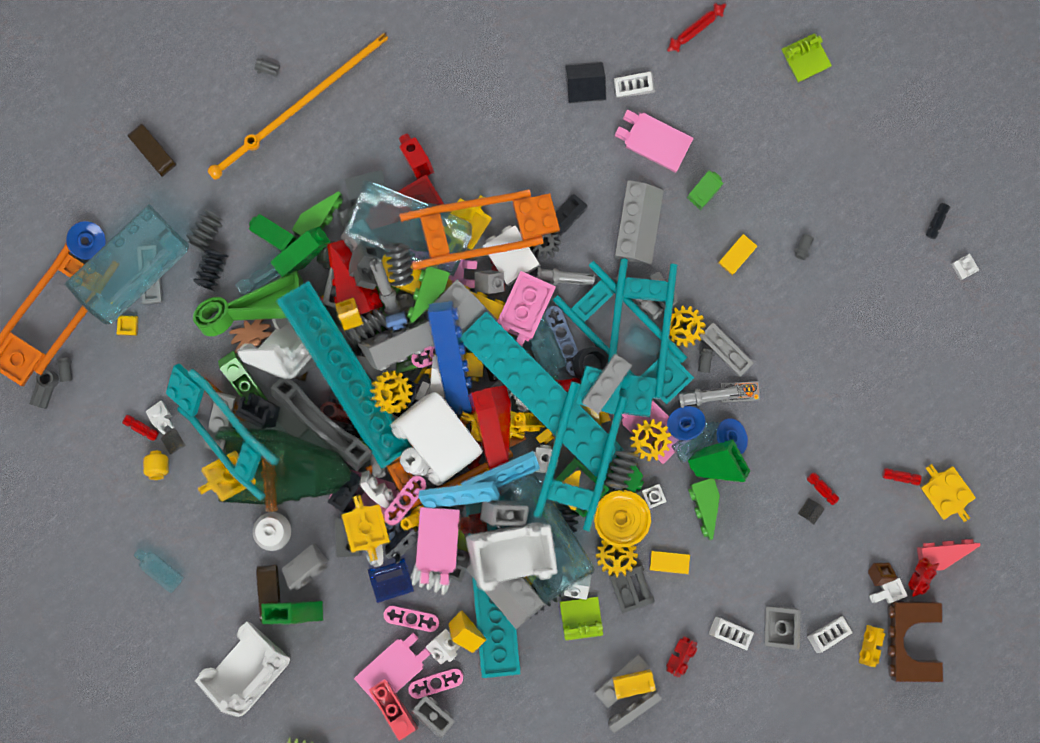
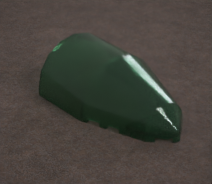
[215,426,352,506]

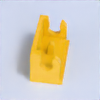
[612,669,656,699]

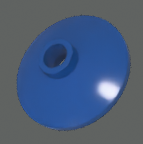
[66,221,106,260]
[667,406,706,440]
[717,418,748,454]

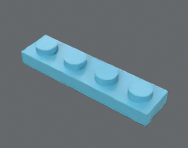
[461,451,540,488]
[418,481,500,508]

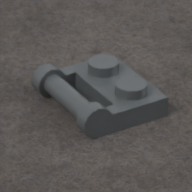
[610,565,655,613]

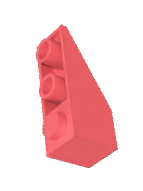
[917,539,980,570]
[369,679,419,741]

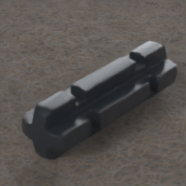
[926,203,950,239]

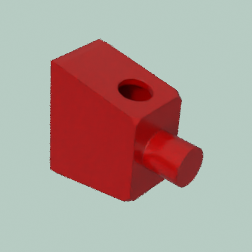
[399,134,434,179]

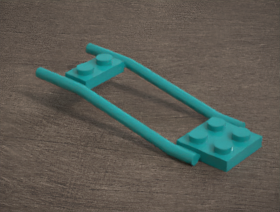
[608,258,678,417]
[553,260,694,405]
[165,363,279,501]
[534,365,627,531]

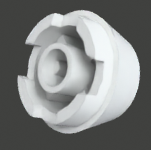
[253,512,291,551]

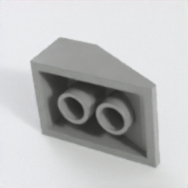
[434,279,498,335]

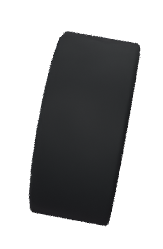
[573,347,609,380]

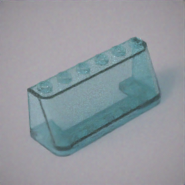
[345,181,472,276]
[65,204,189,324]
[496,474,594,604]

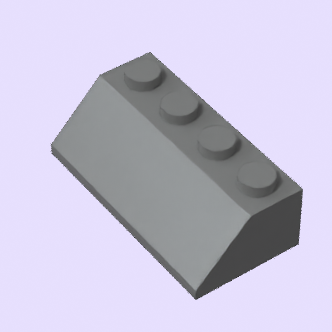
[614,180,664,265]
[358,312,435,370]
[467,563,546,629]

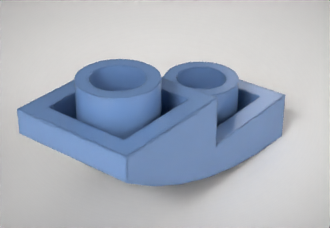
[386,311,408,331]

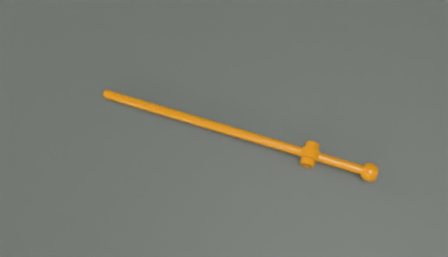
[207,34,388,180]

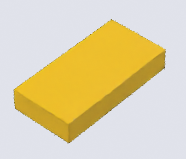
[718,234,757,275]
[649,551,690,574]

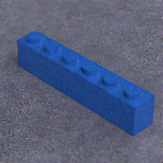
[428,301,472,414]

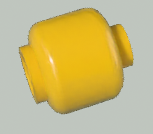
[143,450,169,480]

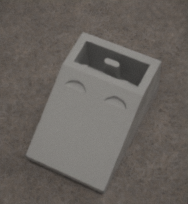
[282,543,329,590]

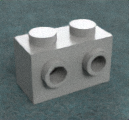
[411,696,455,739]

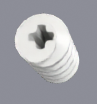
[400,448,430,480]
[411,563,451,595]

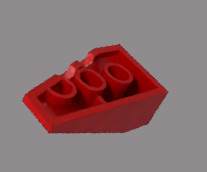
[327,240,383,315]
[468,385,511,470]

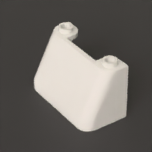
[237,318,311,378]
[390,392,482,486]
[466,522,557,591]
[195,622,290,717]

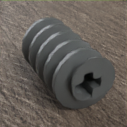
[186,209,223,253]
[384,243,414,286]
[346,309,389,344]
[604,448,639,492]

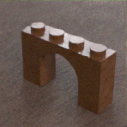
[888,601,943,682]

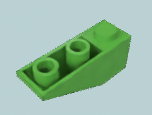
[687,170,724,211]
[292,191,343,236]
[407,267,450,324]
[218,350,267,403]
[688,478,720,540]

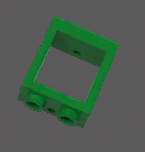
[555,458,609,518]

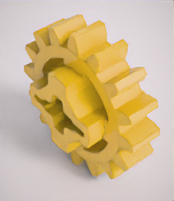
[669,305,706,348]
[370,371,413,414]
[629,419,672,461]
[596,540,638,578]

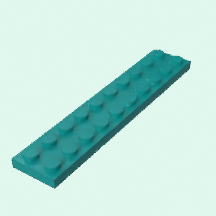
[276,281,412,468]
[460,311,624,477]
[465,492,521,678]

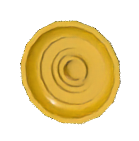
[594,490,651,547]

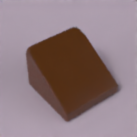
[868,563,898,586]

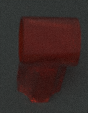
[320,402,353,424]
[458,513,488,534]

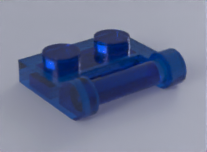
[367,558,415,603]

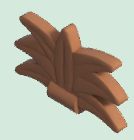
[229,319,272,354]

